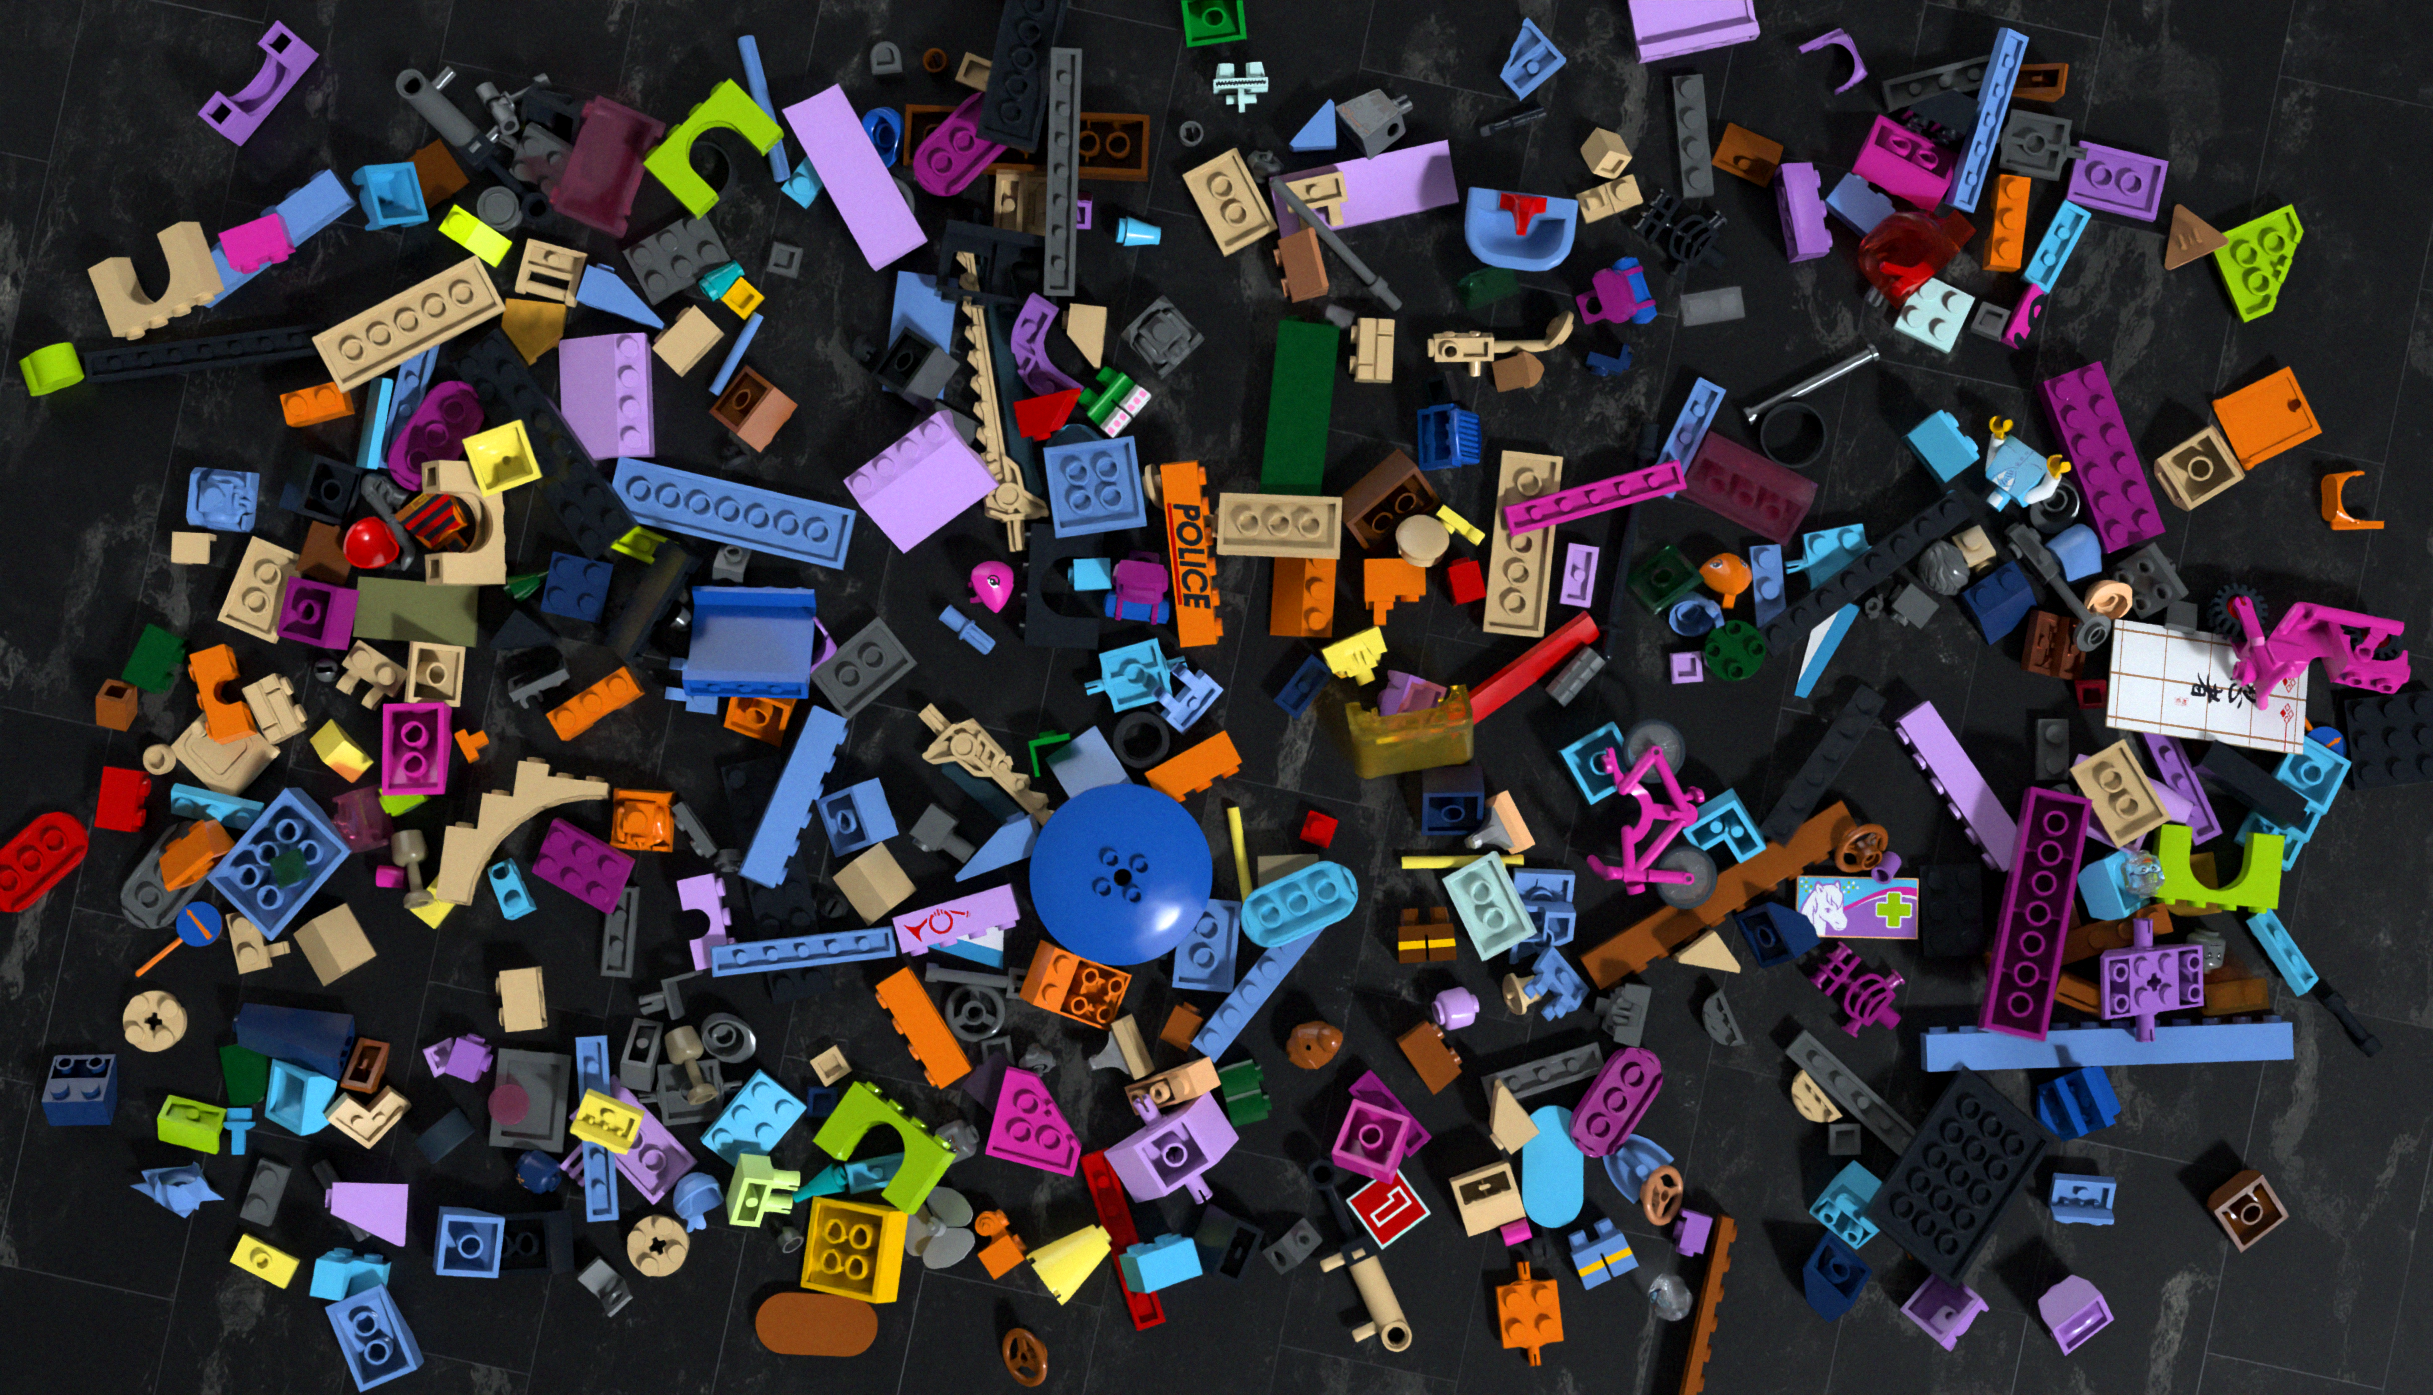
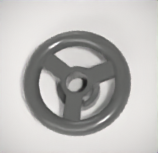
[945,983,1005,1042]

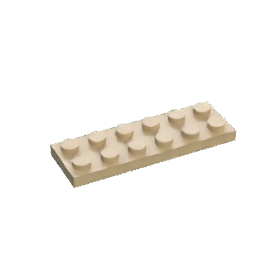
[312,255,506,394]
[1482,450,1563,638]

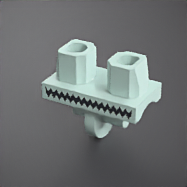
[1213,62,1268,113]

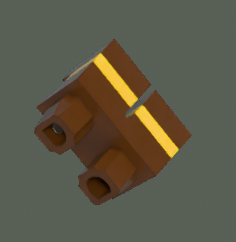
[1397,906,1457,964]

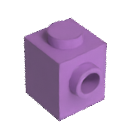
[444,1033,493,1083]

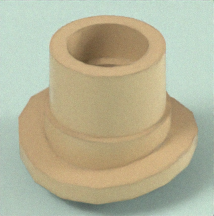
[1502,973,1543,1015]

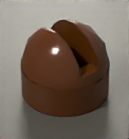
[923,48,949,73]

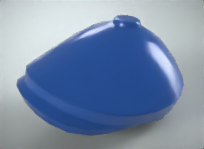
[861,107,905,168]

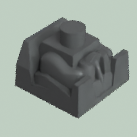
[1120,295,1205,380]
[1594,982,1652,1048]

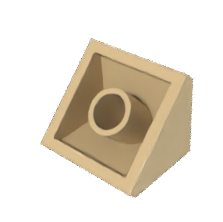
[404,641,466,707]
[832,841,917,926]
[293,903,377,986]
[1671,929,1740,973]

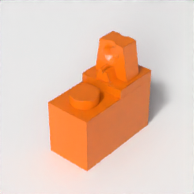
[1363,558,1426,626]

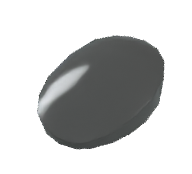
[2028,477,2080,534]
[701,1013,756,1063]

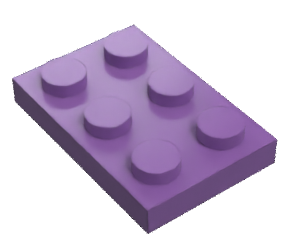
[2064,140,2169,222]

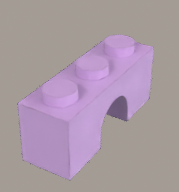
[677,872,737,971]

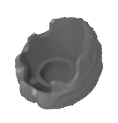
[1917,540,1970,595]

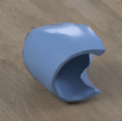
[2045,524,2102,586]

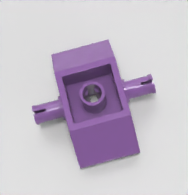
[2100,918,2204,1042]

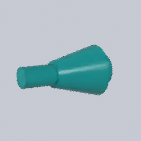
[792,1163,848,1203]

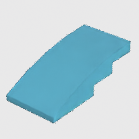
[2233,735,2352,871]

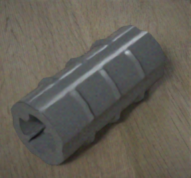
[1545,645,1605,708]

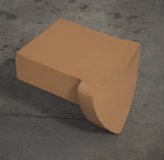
[1492,351,1544,392]

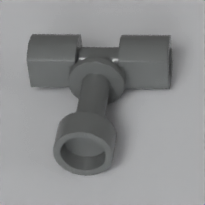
[475,73,554,135]

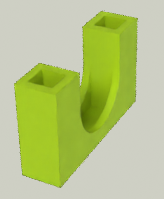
[643,78,784,220]
[2148,823,2285,914]
[813,1081,957,1215]

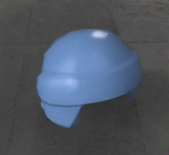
[673,1172,724,1233]

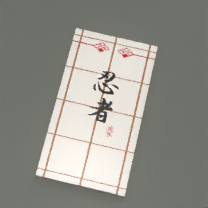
[2105,619,2308,755]

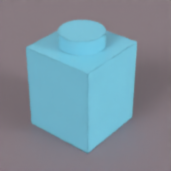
[1068,558,1112,591]

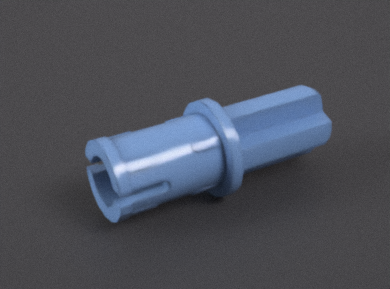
[939,604,995,655]

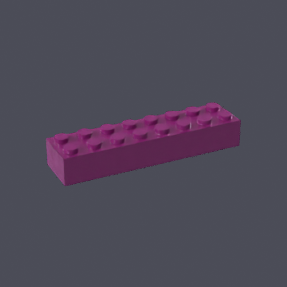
[1977,786,2093,1043]

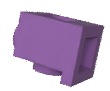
[1673,1207,1712,1257]

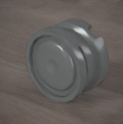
[477,186,523,232]

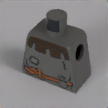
[1335,89,1413,160]

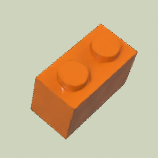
[280,381,355,428]

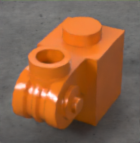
[975,1208,1027,1280]

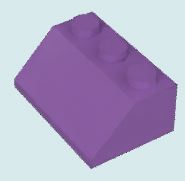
[1772,163,1833,263]

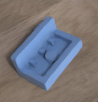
[2048,1173,2116,1226]

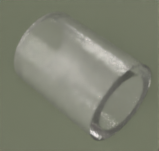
[1324,303,1355,332]

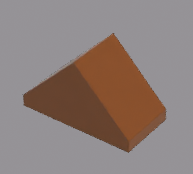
[2011,63,2069,103]
[340,1037,390,1093]

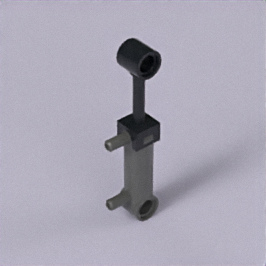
[396,66,557,227]

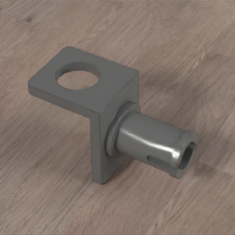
[639,969,703,1020]

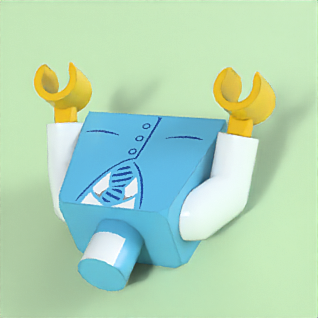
[1985,415,2071,512]

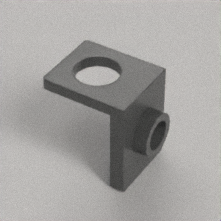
[712,543,752,587]
[1262,1218,1323,1275]
[577,1256,633,1317]

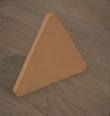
[2164,204,2229,270]

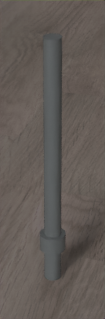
[1269,176,1402,311]

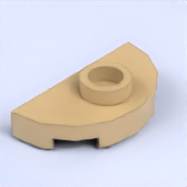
[1791,1068,1842,1123]

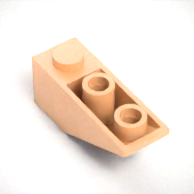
[1124,1056,1221,1115]

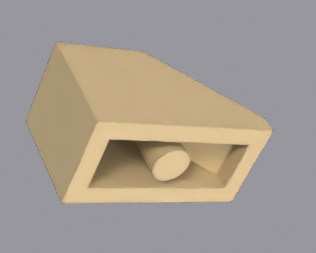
[1062,303,1107,371]
[1489,1078,1540,1154]

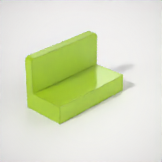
[157,1095,227,1154]

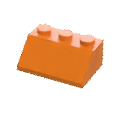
[1270,557,1336,639]

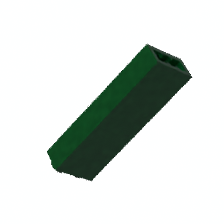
[1259,316,1340,497]

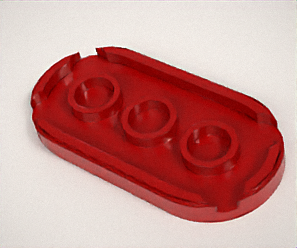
[0,812,89,912]

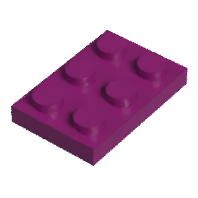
[531,817,636,915]

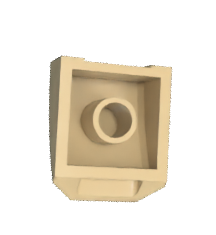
[2154,424,2245,512]

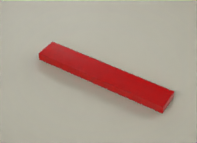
[1436,611,1601,740]
[1079,1147,1166,1331]

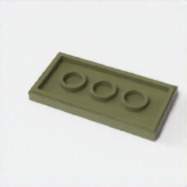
[353,576,481,647]

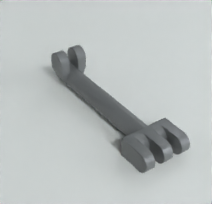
[924,962,1029,1000]

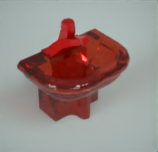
[1858,209,1977,309]

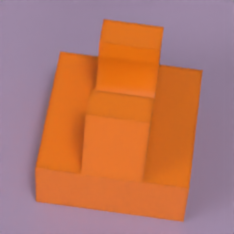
[454,729,489,764]

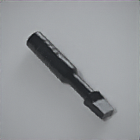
[1479,106,1547,137]

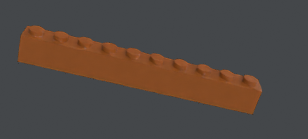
[1578,800,1857,991]

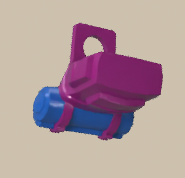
[1576,257,1657,324]
[1103,550,1173,625]

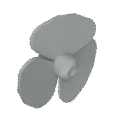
[904,1186,975,1269]

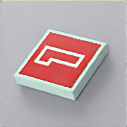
[1345,1169,1431,1249]

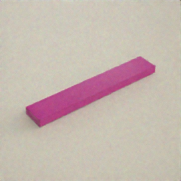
[1502,459,1687,537]

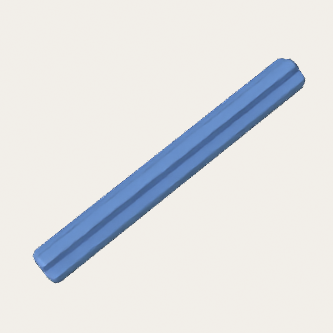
[737,35,791,182]

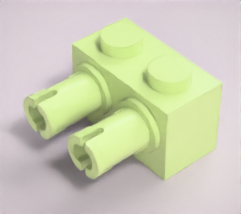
[726,1154,800,1227]

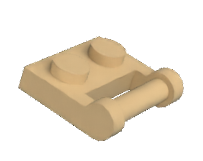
[515,238,589,307]

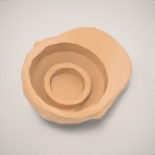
[2084,580,2132,622]

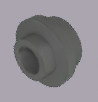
[714,849,744,872]

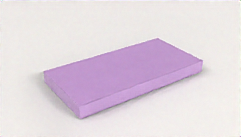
[569,1074,698,1205]

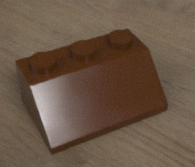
[1340,448,1441,559]

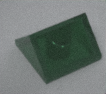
[1626,544,1705,617]

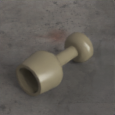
[391,830,435,909]
[664,1026,718,1105]

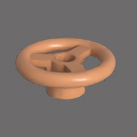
[1640,1165,1683,1226]

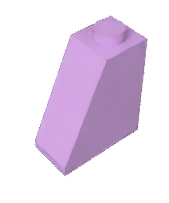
[325,1182,408,1246]

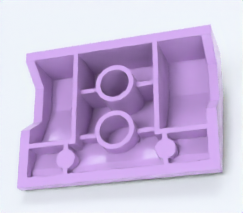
[559,333,655,460]
[843,410,1000,553]

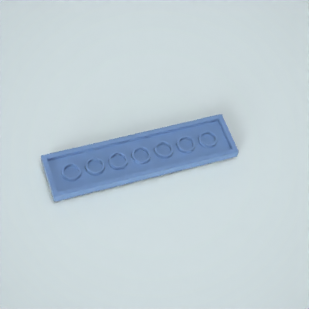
[612,457,857,570]

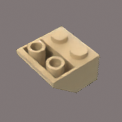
[1449,1159,1526,1237]

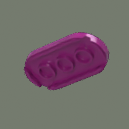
[913,92,1007,196]
[387,381,484,491]
[1569,1046,1663,1158]

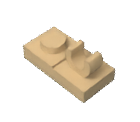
[1575,174,1643,224]

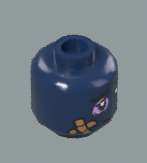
[514,1149,562,1195]

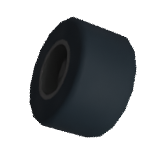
[414,1108,475,1164]

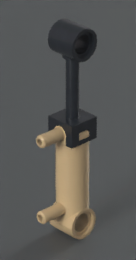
[1306,1156,1412,1352]

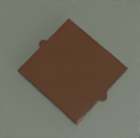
[403,138,470,210]
[295,520,351,586]

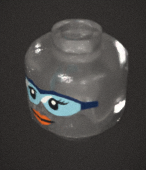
[2120,850,2165,898]
[1647,1274,1693,1321]

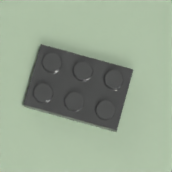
[622,213,732,306]
[810,616,918,721]

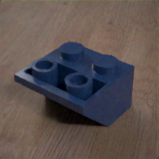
[41,1054,117,1126]

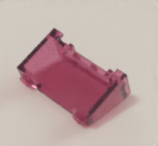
[548,95,666,239]

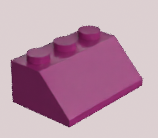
[1851,114,1960,213]

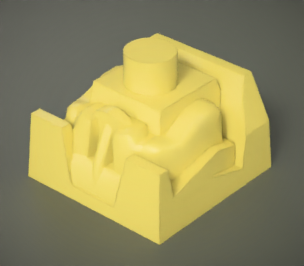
[462,419,543,498]
[1319,626,1387,686]

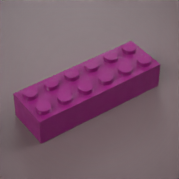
[2035,361,2166,555]

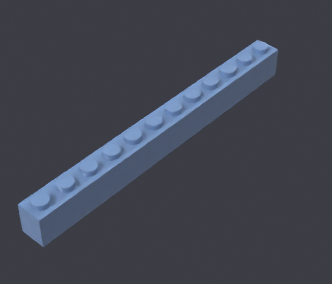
[1920,1015,2294,1072]

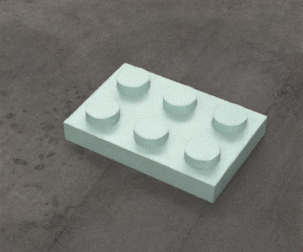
[1442,851,1538,961]

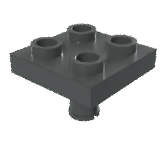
[2107,542,2189,619]

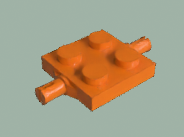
[1495,1261,1564,1366]

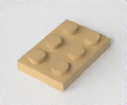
[1182,147,1278,257]
[217,536,305,644]
[2069,739,2172,850]

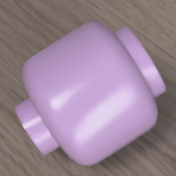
[1432,987,1479,1030]

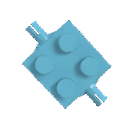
[1784,523,1872,590]
[1085,638,1187,713]

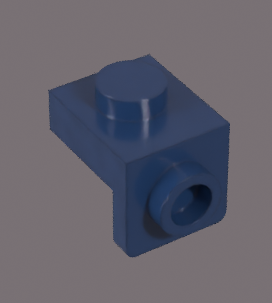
[1584,343,1633,377]

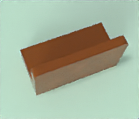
[1711,123,1784,188]

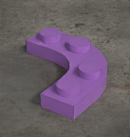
[1011,292,1085,408]

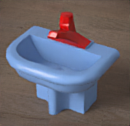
[1464,187,1579,271]

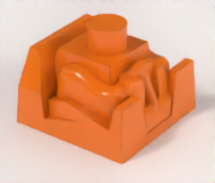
[609,788,677,852]

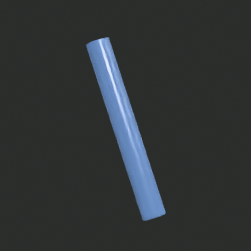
[709,311,764,396]

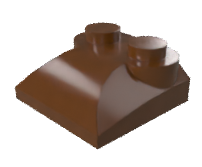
[2207,1169,2289,1253]

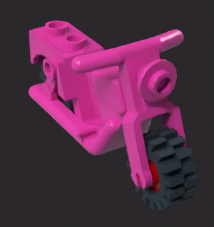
[2206,583,2411,711]

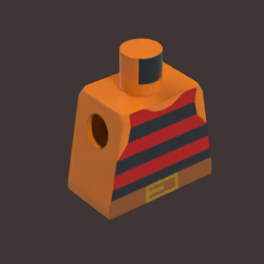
[394,493,469,553]

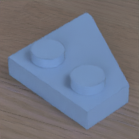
[1500,17,1566,101]

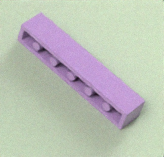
[1894,701,2017,872]

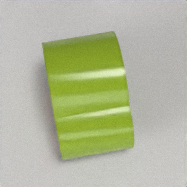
[19,342,85,396]

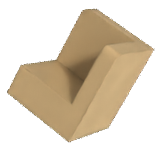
[1580,127,1632,180]
[171,532,217,565]

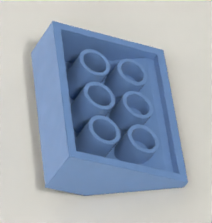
[206,788,352,941]

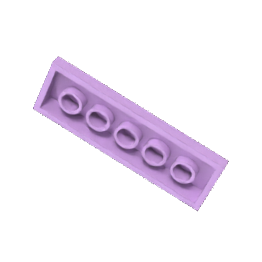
[782,83,928,271]
[1269,140,1459,239]

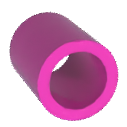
[376,865,408,889]
[1499,1218,1532,1247]

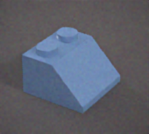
[816,777,899,857]
[432,1206,505,1278]

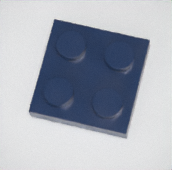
[540,551,613,624]

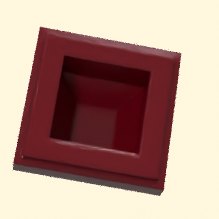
[2074,679,2108,709]

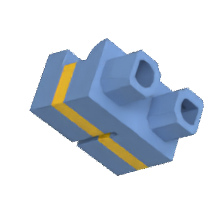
[1568,1217,1639,1290]

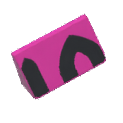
[2000,283,2046,349]

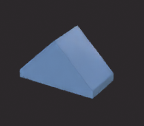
[1288,99,1336,153]

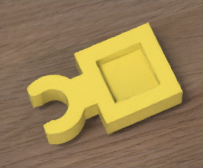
[1435,504,1485,546]

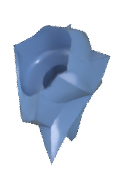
[131,1161,225,1218]

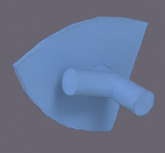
[1602,1134,1674,1204]

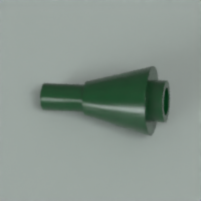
[502,569,549,605]

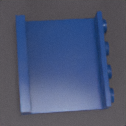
[682,585,817,699]

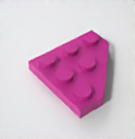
[985,1066,1082,1177]

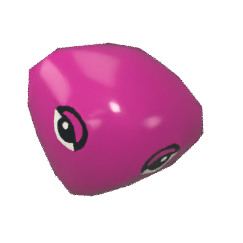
[968,561,1014,613]

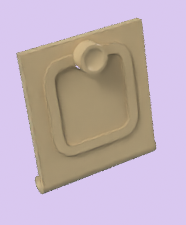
[171,696,281,797]

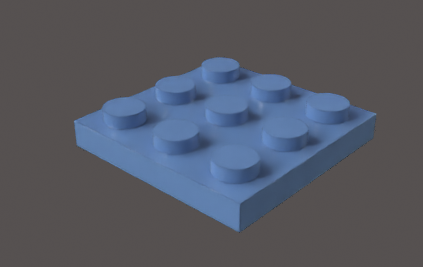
[1043,436,1147,538]

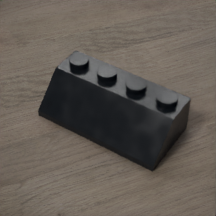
[604,539,703,663]

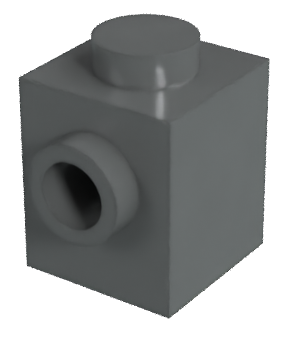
[1887,583,1939,631]

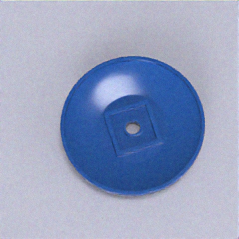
[1029,783,1213,965]

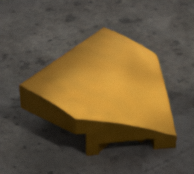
[501,298,568,366]

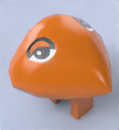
[1698,553,1752,609]

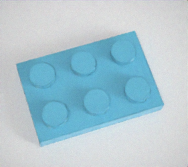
[700,1068,807,1168]

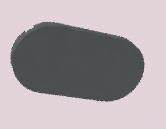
[120,820,216,929]

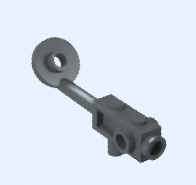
[2003,521,2111,652]

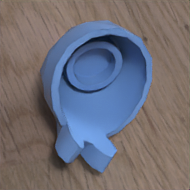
[1669,591,1725,637]

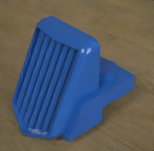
[1417,404,1482,471]
[2036,1066,2121,1142]

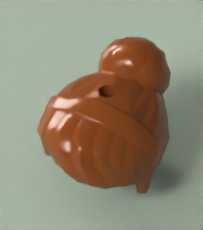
[1285,1021,1343,1069]

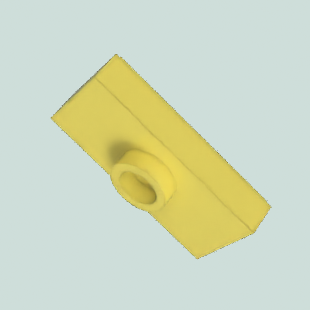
[230,1233,300,1289]

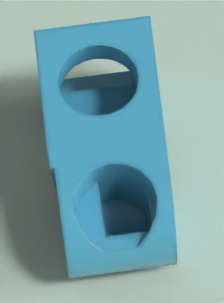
[488,858,537,920]

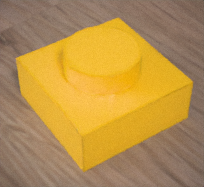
[721,277,765,320]

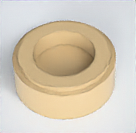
[143,744,176,775]

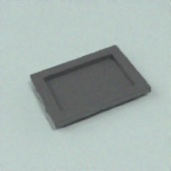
[489,1048,573,1153]

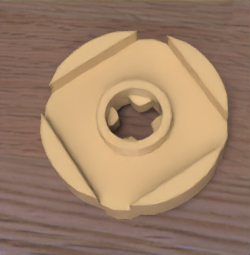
[123,990,187,1052]
[627,1214,690,1277]

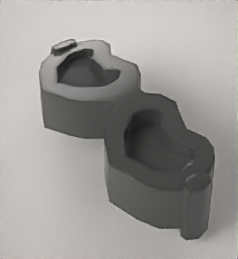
[1864,576,1894,620]

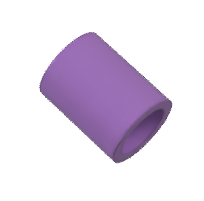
[1871,851,1901,884]

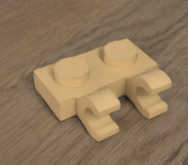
[1285,171,1348,231]
[336,639,407,711]
[226,912,291,974]

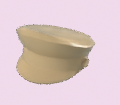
[1396,515,1449,567]

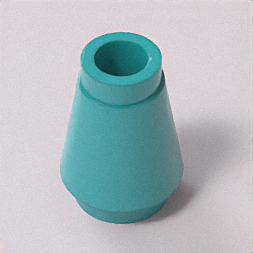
[698,260,745,302]

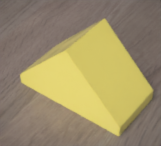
[310,719,374,783]

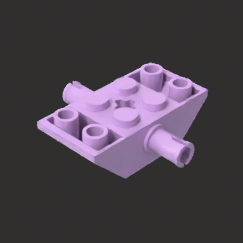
[1104,1091,1239,1204]

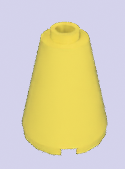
[1025,1224,1112,1305]

